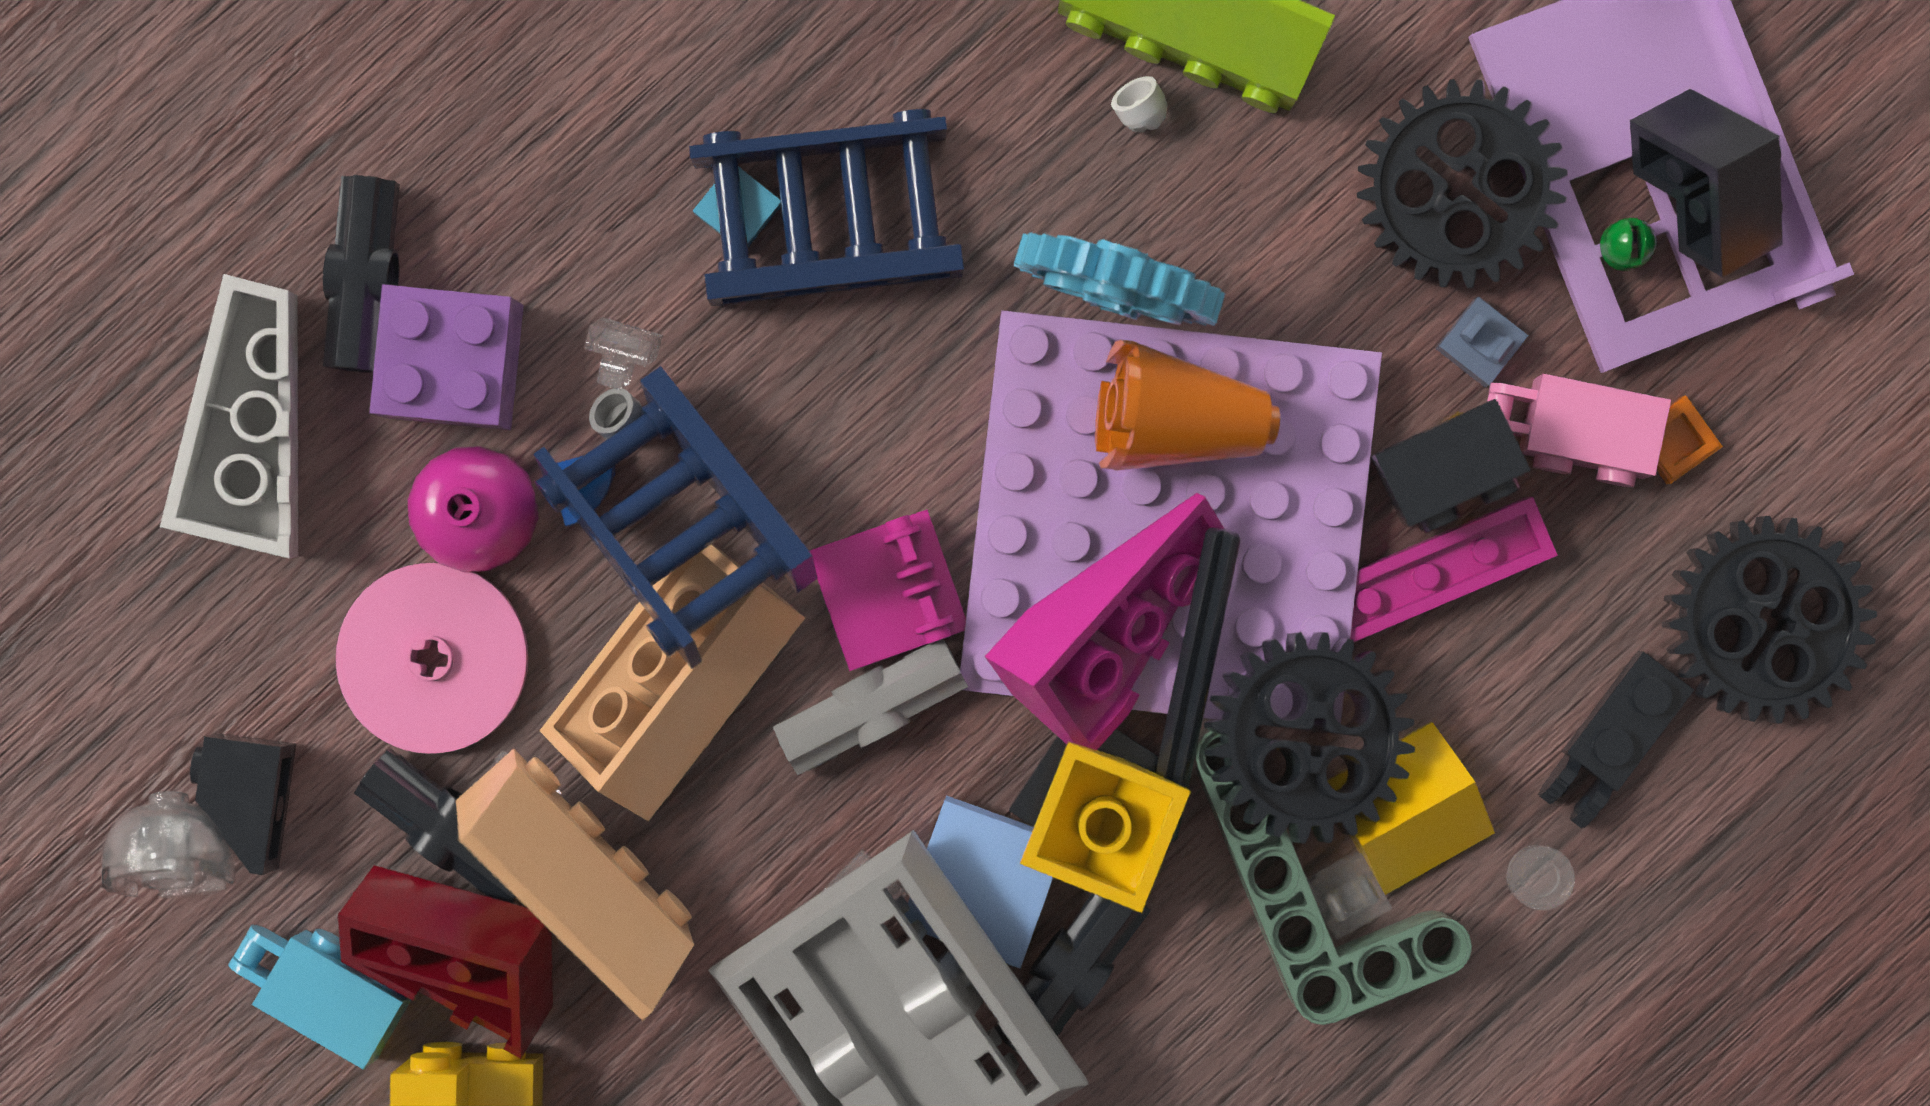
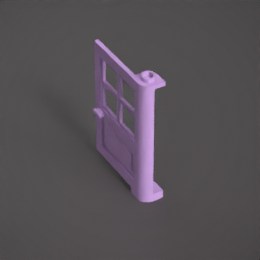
[1468,0,1854,373]

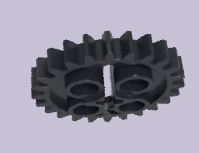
[1357,79,1568,288]
[1662,516,1877,724]
[1204,632,1415,843]

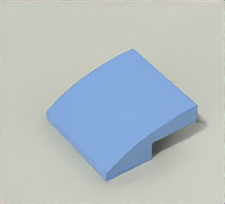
[900,795,1053,968]

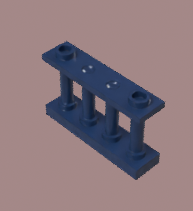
[689,109,964,307]
[534,366,818,669]

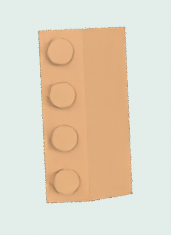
[540,544,805,821]
[456,748,694,1021]

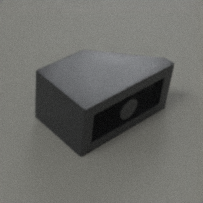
[190,733,296,875]

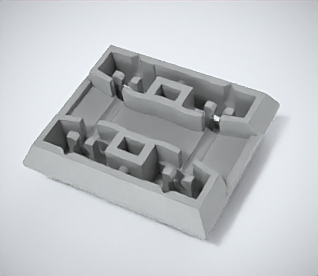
[708,830,1089,1106]

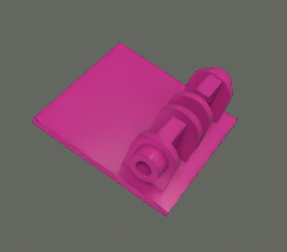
[810,509,966,671]

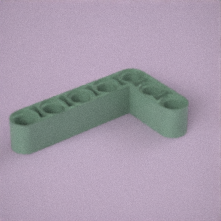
[1193,728,1472,1025]

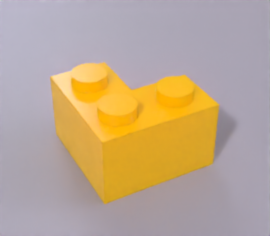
[390,1042,543,1106]

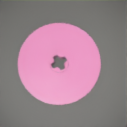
[336,563,528,754]

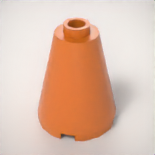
[1095,340,1280,471]

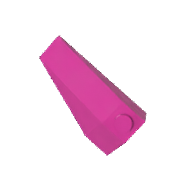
[984,493,1225,750]

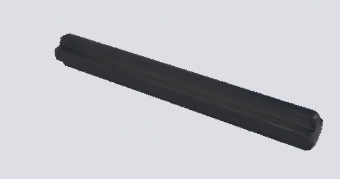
[1155,528,1241,842]

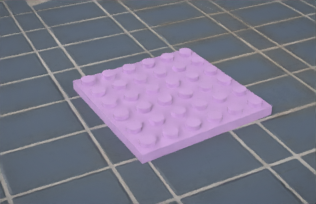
[960,310,1382,730]

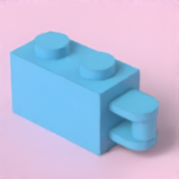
[228,924,411,1070]

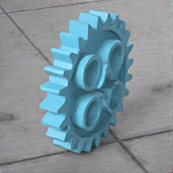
[1014,233,1225,326]

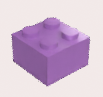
[369,285,524,430]

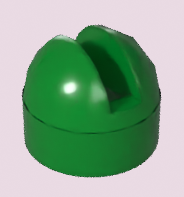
[1600,217,1657,271]

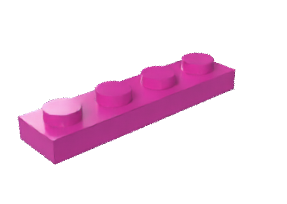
[1350,497,1558,642]

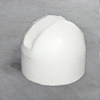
[1111,76,1168,133]

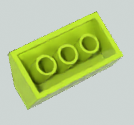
[1058,0,1335,113]

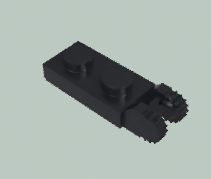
[1538,651,1694,829]

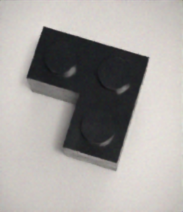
[1630,89,1783,278]
[1370,399,1531,533]

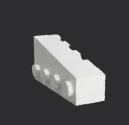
[160,274,298,558]

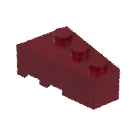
[338,865,553,1059]

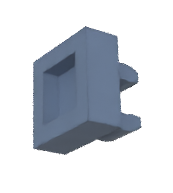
[1435,296,1528,387]

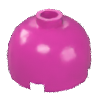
[408,446,539,572]

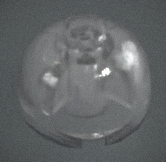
[101,791,235,898]

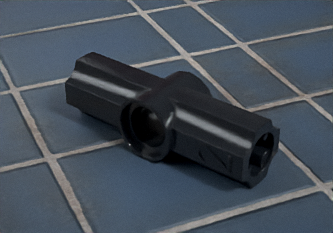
[323,175,400,373]
[354,749,517,904]
[993,893,1151,1053]

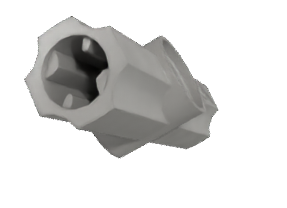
[773,638,968,775]

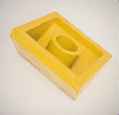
[1327,722,1495,895]
[1020,741,1191,913]

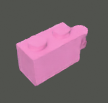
[1487,374,1671,487]

